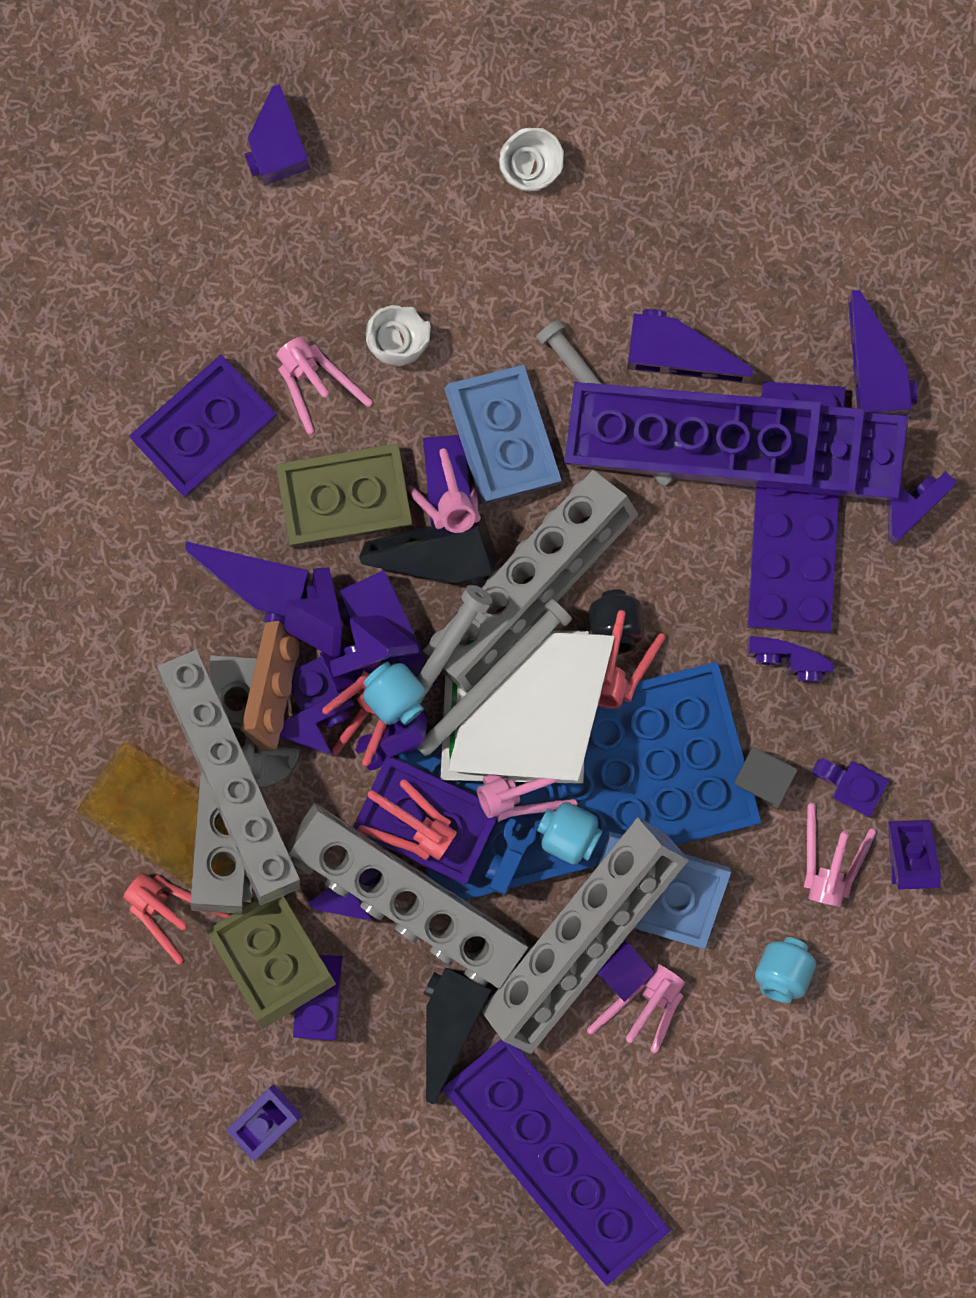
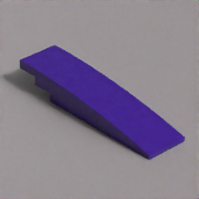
[564,382,909,501]

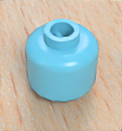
[363,662,426,725]
[537,802,603,865]
[755,937,816,1003]

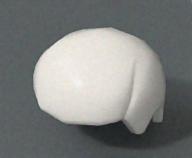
[499,128,564,191]
[366,305,431,366]

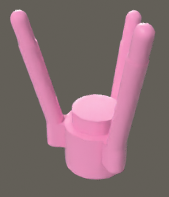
[276,336,373,435]
[407,448,481,533]
[477,774,578,821]
[803,803,876,907]
[587,964,685,1054]

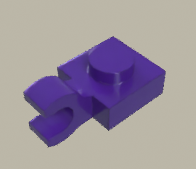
[355,712,427,770]
[811,758,889,818]

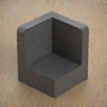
[735,747,798,809]

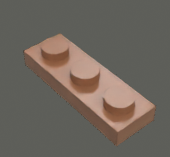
[241,621,300,751]

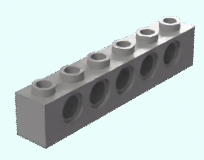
[423,470,638,693]
[157,649,300,905]
[190,655,262,914]
[286,803,528,989]
[481,817,689,1054]

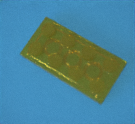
[77,741,236,888]

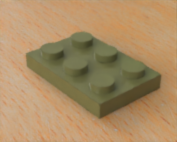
[276,443,413,547]
[206,896,336,1029]

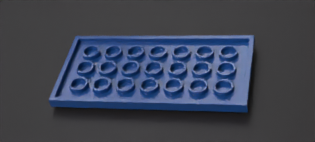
[397,661,761,901]

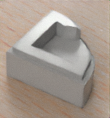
[255,747,301,788]

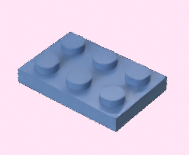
[444,365,562,505]
[598,832,731,949]

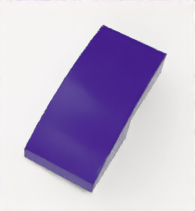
[423,435,470,525]
[747,636,833,683]

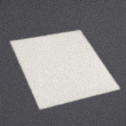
[448,632,615,781]

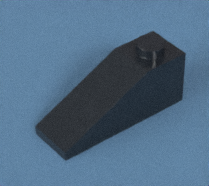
[359,513,497,584]
[423,967,491,1105]

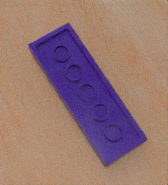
[747,381,845,634]
[442,1039,671,1286]

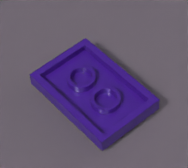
[129,354,277,499]
[353,756,497,885]

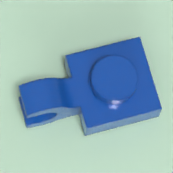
[485,818,536,896]

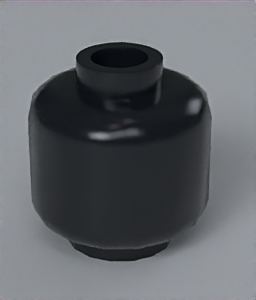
[588,589,645,654]

